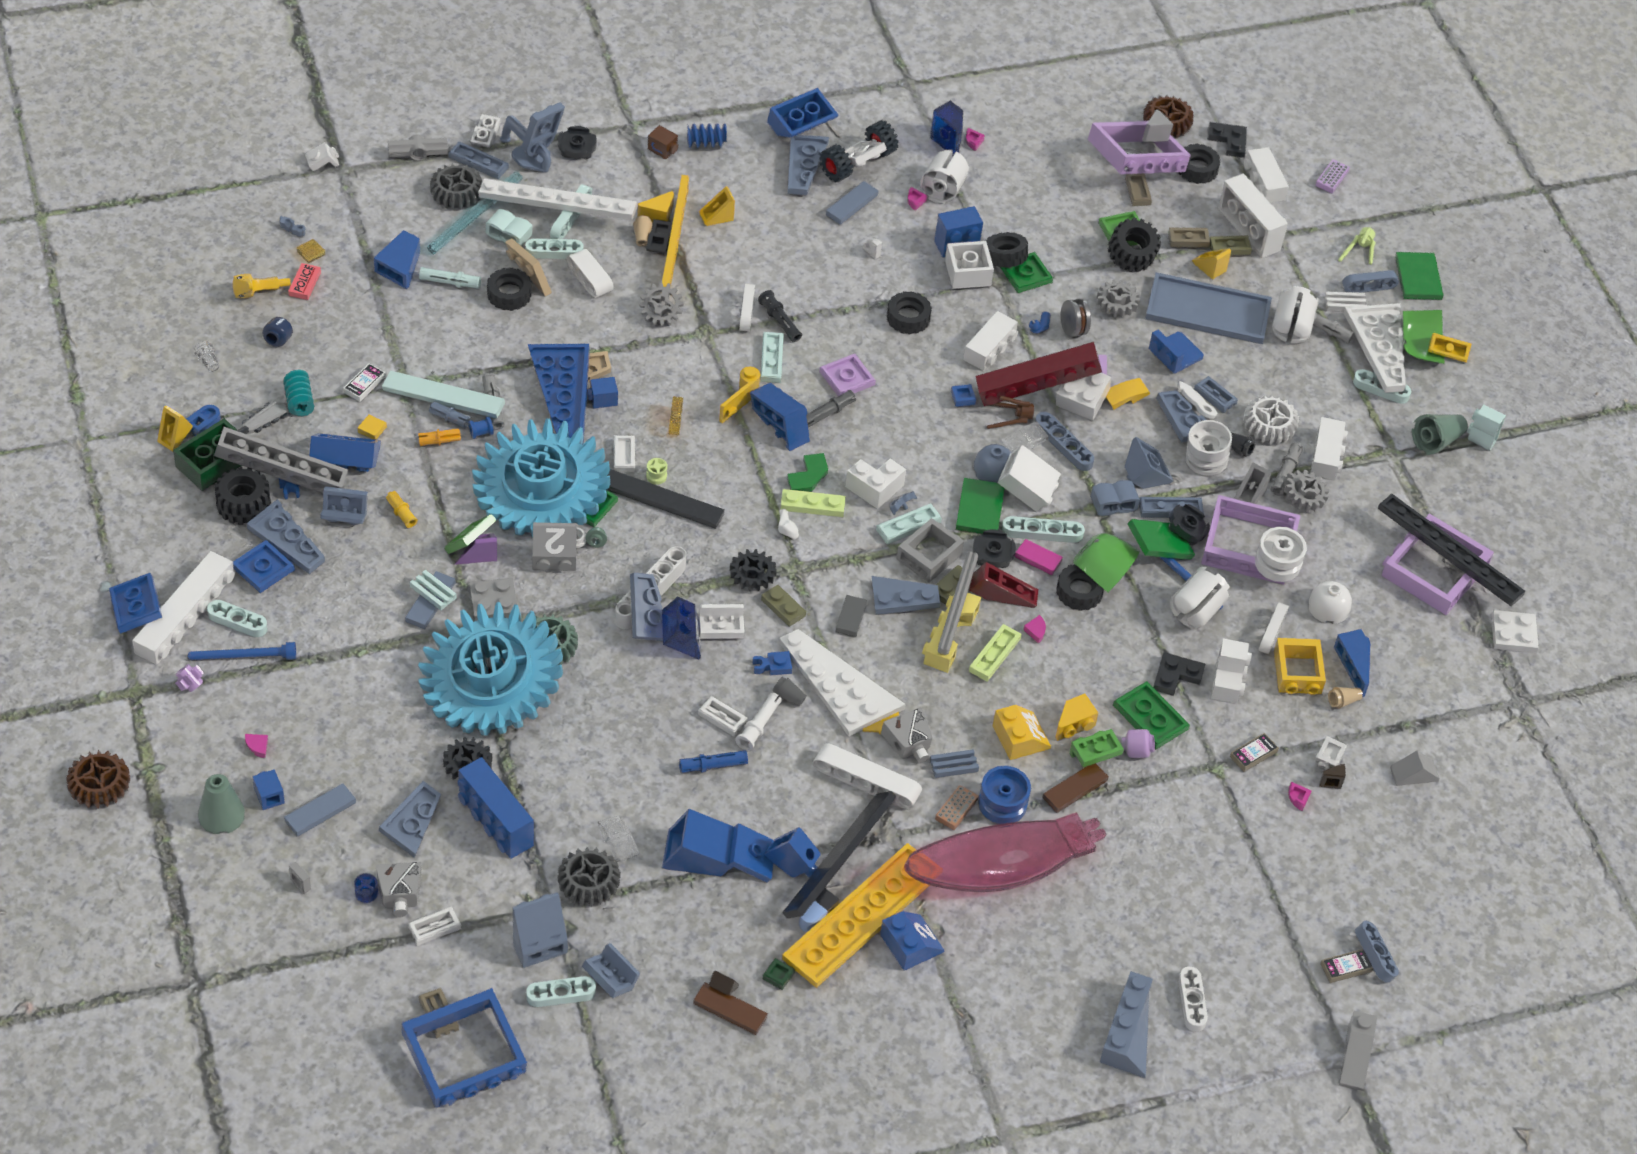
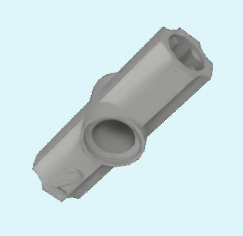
[388,134,448,161]

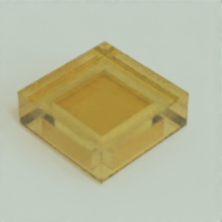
[297,239,325,263]

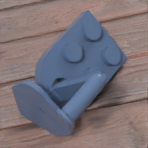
[500,102,565,172]

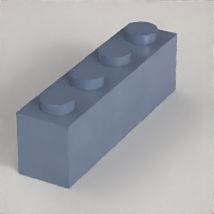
[1100,971,1153,1078]

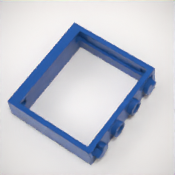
[401,988,527,1108]

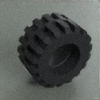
[1108,218,1161,272]
[215,467,271,525]

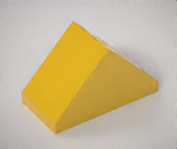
[699,186,735,226]
[637,191,674,223]
[1192,248,1231,280]
[157,406,193,452]

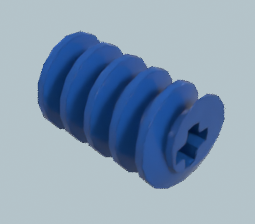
[687,123,727,148]

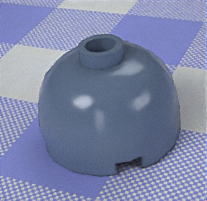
[973,444,1011,483]

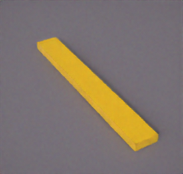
[662,175,689,289]

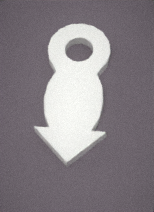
[1178,381,1217,419]

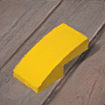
[1105,378,1150,410]

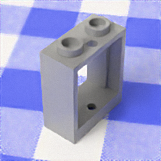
[897,518,964,583]

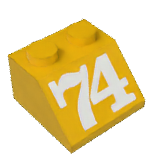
[992,705,1051,760]

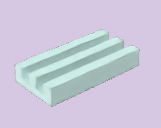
[410,570,457,610]

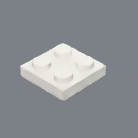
[1491,610,1539,653]

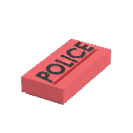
[288,263,321,300]

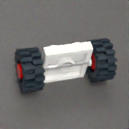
[819,120,899,183]

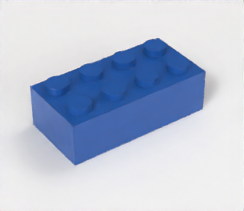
[457,757,534,859]

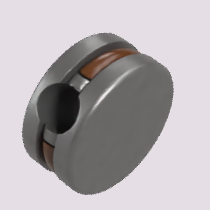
[1060,298,1091,337]

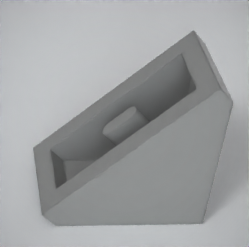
[1142,110,1173,142]
[1234,462,1272,504]
[1390,751,1440,786]

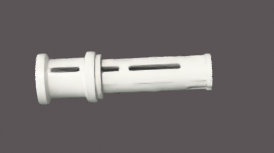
[735,693,782,751]

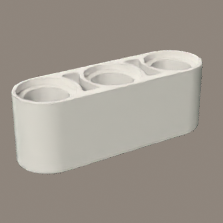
[567,249,614,298]

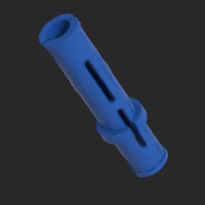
[679,750,748,774]

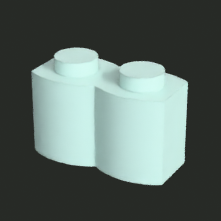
[486,209,532,246]
[1467,404,1506,451]

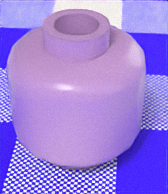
[1121,729,1155,758]

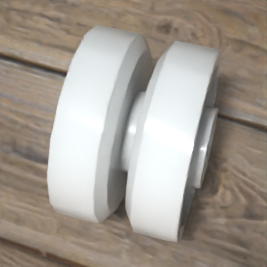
[1255,527,1307,582]

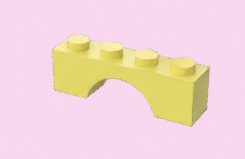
[922,593,981,673]

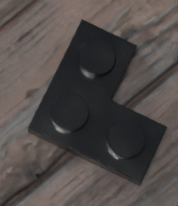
[1208,122,1247,158]
[1153,652,1206,696]

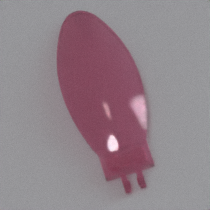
[904,812,1107,892]

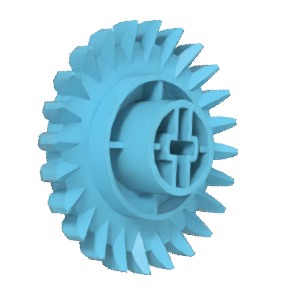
[472,418,610,538]
[418,602,563,736]

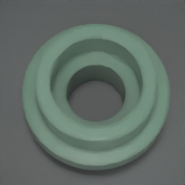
[585,527,607,548]

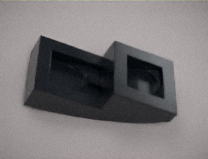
[646,219,673,254]

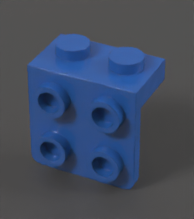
[1149,329,1204,374]

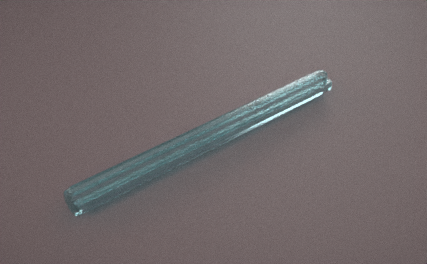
[427,171,523,254]

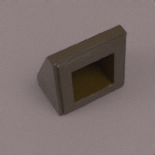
[1319,764,1346,789]
[709,970,739,995]

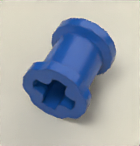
[468,416,494,439]

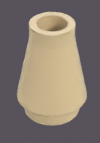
[633,216,653,246]
[1328,687,1362,709]

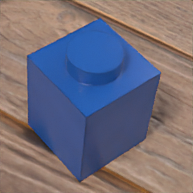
[587,377,618,409]
[252,769,285,810]

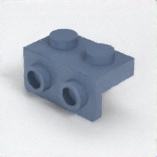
[320,486,368,525]
[582,943,640,998]

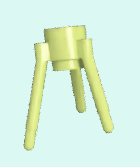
[1338,227,1376,265]

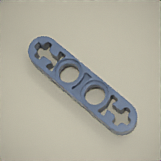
[1035,412,1095,471]

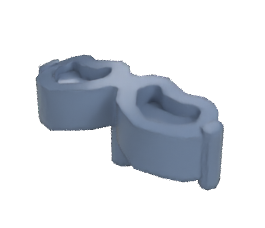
[280,216,305,237]
[889,491,917,515]

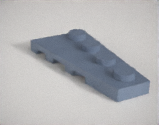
[787,135,829,195]
[247,499,325,574]

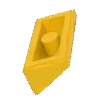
[1428,333,1472,363]

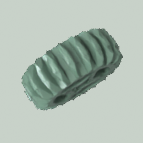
[534,613,578,665]

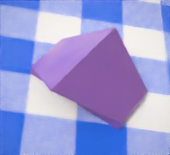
[454,533,497,565]

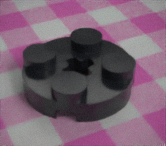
[558,126,597,159]
[1169,504,1210,545]
[972,529,1016,568]

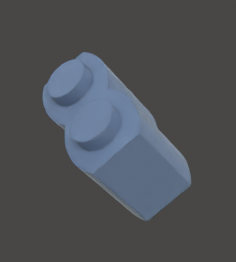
[1090,480,1140,516]

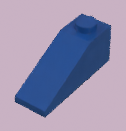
[1334,629,1371,697]

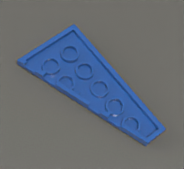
[528,344,590,445]

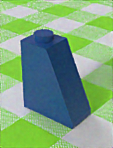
[374,230,420,289]

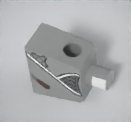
[881,707,932,763]
[376,862,422,917]

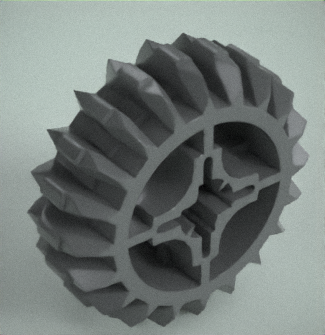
[430,163,483,210]
[557,847,621,907]

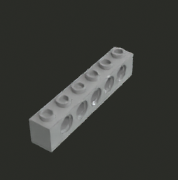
[214,427,348,493]

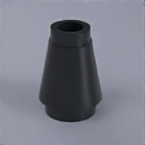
[1231,432,1256,456]

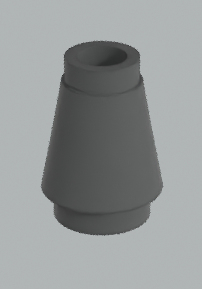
[772,677,807,706]

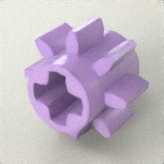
[175,664,203,692]

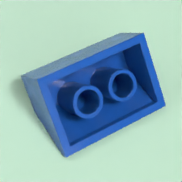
[767,88,839,138]
[309,433,381,472]

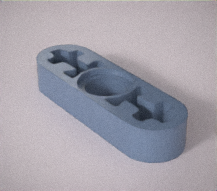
[1342,270,1399,293]
[1355,920,1399,983]

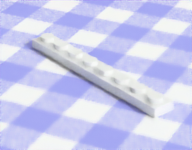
[479,179,637,221]

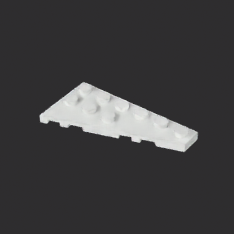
[1344,303,1406,393]
[779,629,906,737]

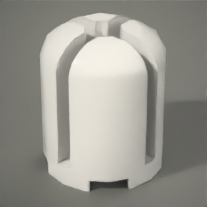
[920,150,969,204]
[1272,286,1318,344]
[1170,567,1231,628]

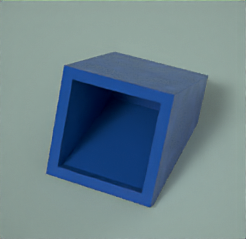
[662,809,734,877]

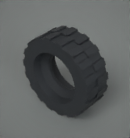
[1178,144,1221,184]
[985,232,1028,268]
[487,267,532,311]
[887,291,932,334]
[1056,564,1104,611]

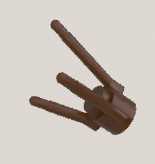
[986,396,1034,429]

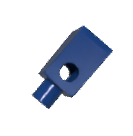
[764,827,820,878]

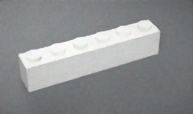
[132,551,235,665]

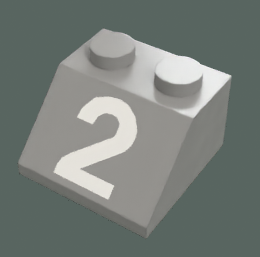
[532,522,577,571]

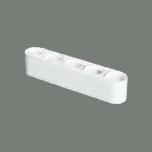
[615,546,686,629]
[813,743,922,810]

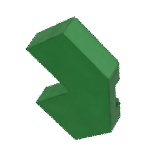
[787,453,828,492]

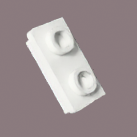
[699,604,744,639]

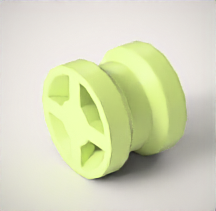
[646,458,668,485]

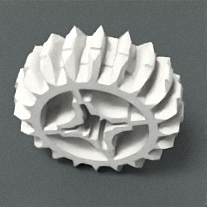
[1243,395,1299,445]

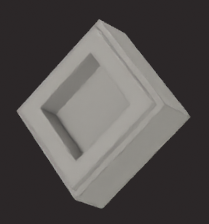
[289,862,311,894]

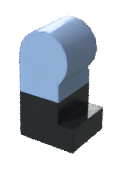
[799,888,840,932]

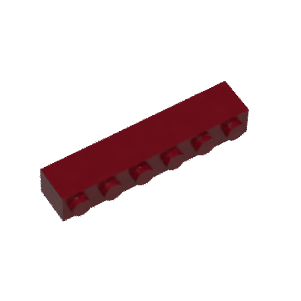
[975,342,1102,407]

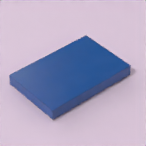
[109,572,162,634]

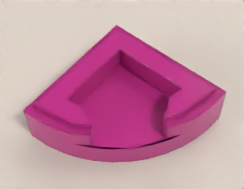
[965,128,985,151]
[907,187,927,211]
[1023,615,1046,643]
[245,734,268,758]
[1288,782,1312,811]

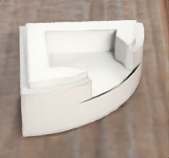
[863,238,882,259]

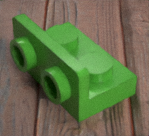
[1069,729,1124,767]

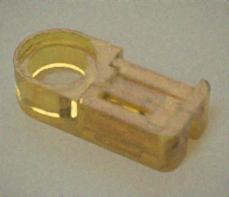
[669,396,683,436]

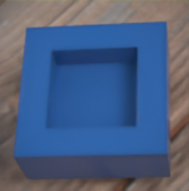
[951,384,976,407]

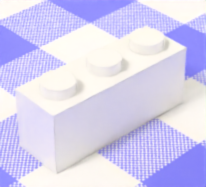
[1243,147,1289,203]
[963,311,1018,371]
[1310,417,1348,480]

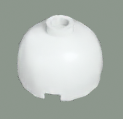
[1309,581,1352,624]

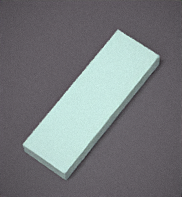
[760,332,784,383]
[876,504,942,544]

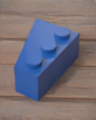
[750,382,810,451]

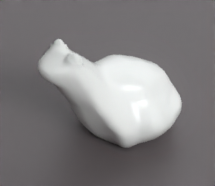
[778,509,799,540]

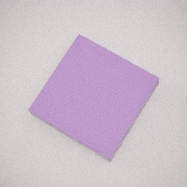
[819,354,876,396]

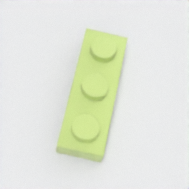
[780,489,846,517]
[969,624,1022,682]

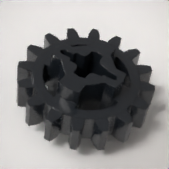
[730,549,777,592]
[443,737,493,780]

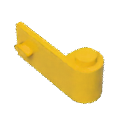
[719,366,760,423]

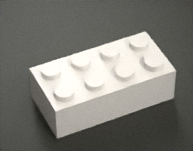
[1218,174,1288,258]

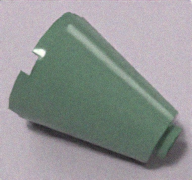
[1411,414,1468,455]
[198,774,245,834]

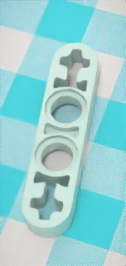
[550,184,592,239]
[1002,516,1085,543]

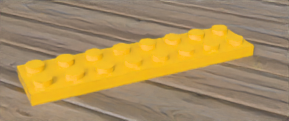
[782,843,942,988]

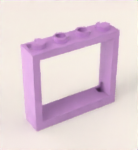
[1088,121,1190,174]
[1201,495,1301,585]
[1381,514,1494,615]

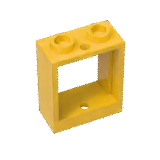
[1274,638,1326,695]

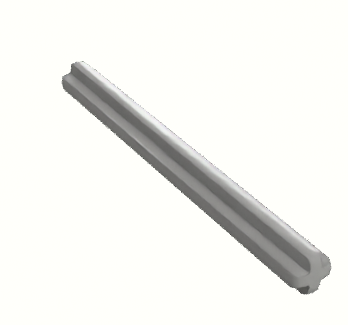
[937,551,978,655]

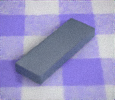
[448,141,509,180]
[826,181,879,225]
[1139,497,1204,518]
[405,571,456,629]
[284,783,356,837]

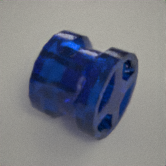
[354,873,378,903]

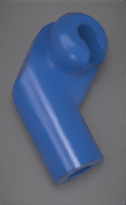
[1029,311,1051,334]

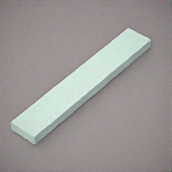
[382,371,505,419]

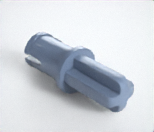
[429,402,470,429]

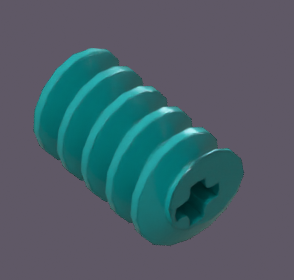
[283,370,315,417]

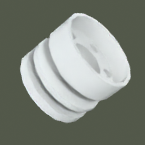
[1185,420,1232,476]

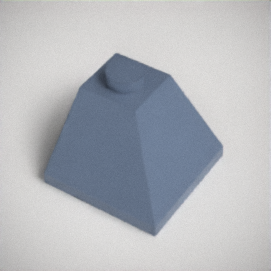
[1124,437,1173,489]

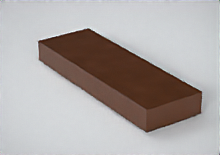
[1042,763,1109,813]
[693,982,768,1035]

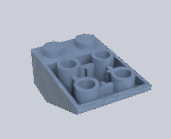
[513,892,568,968]

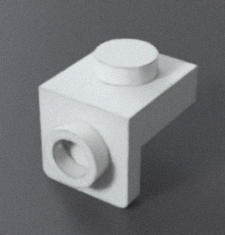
[305,142,339,171]
[1315,736,1347,770]

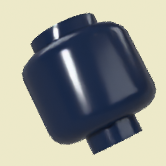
[262,317,293,347]

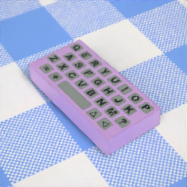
[1315,160,1350,193]

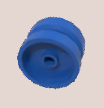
[978,766,1031,825]

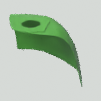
[1403,310,1445,364]
[1073,533,1140,592]

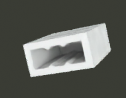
[998,445,1061,512]

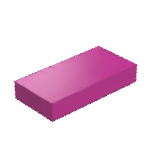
[1015,539,1063,575]

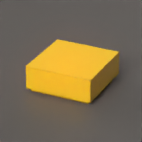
[357,414,387,440]

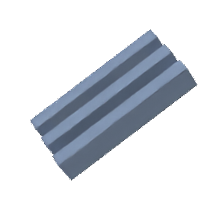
[1194,376,1238,413]
[930,749,979,778]

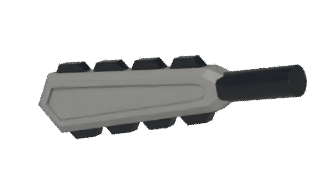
[237,401,289,434]

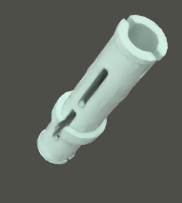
[419,267,481,289]

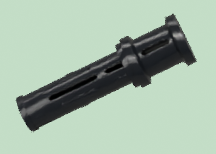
[758,290,802,342]

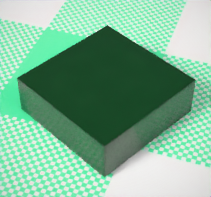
[762,958,795,990]

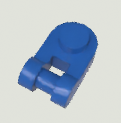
[186,405,221,436]

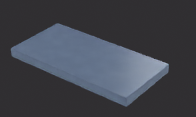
[1145,272,1272,344]

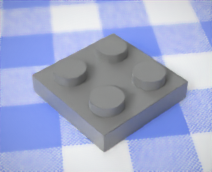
[469,578,517,621]

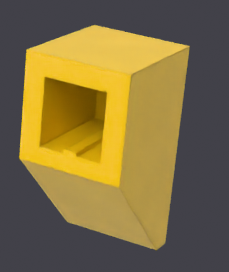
[1055,693,1098,741]

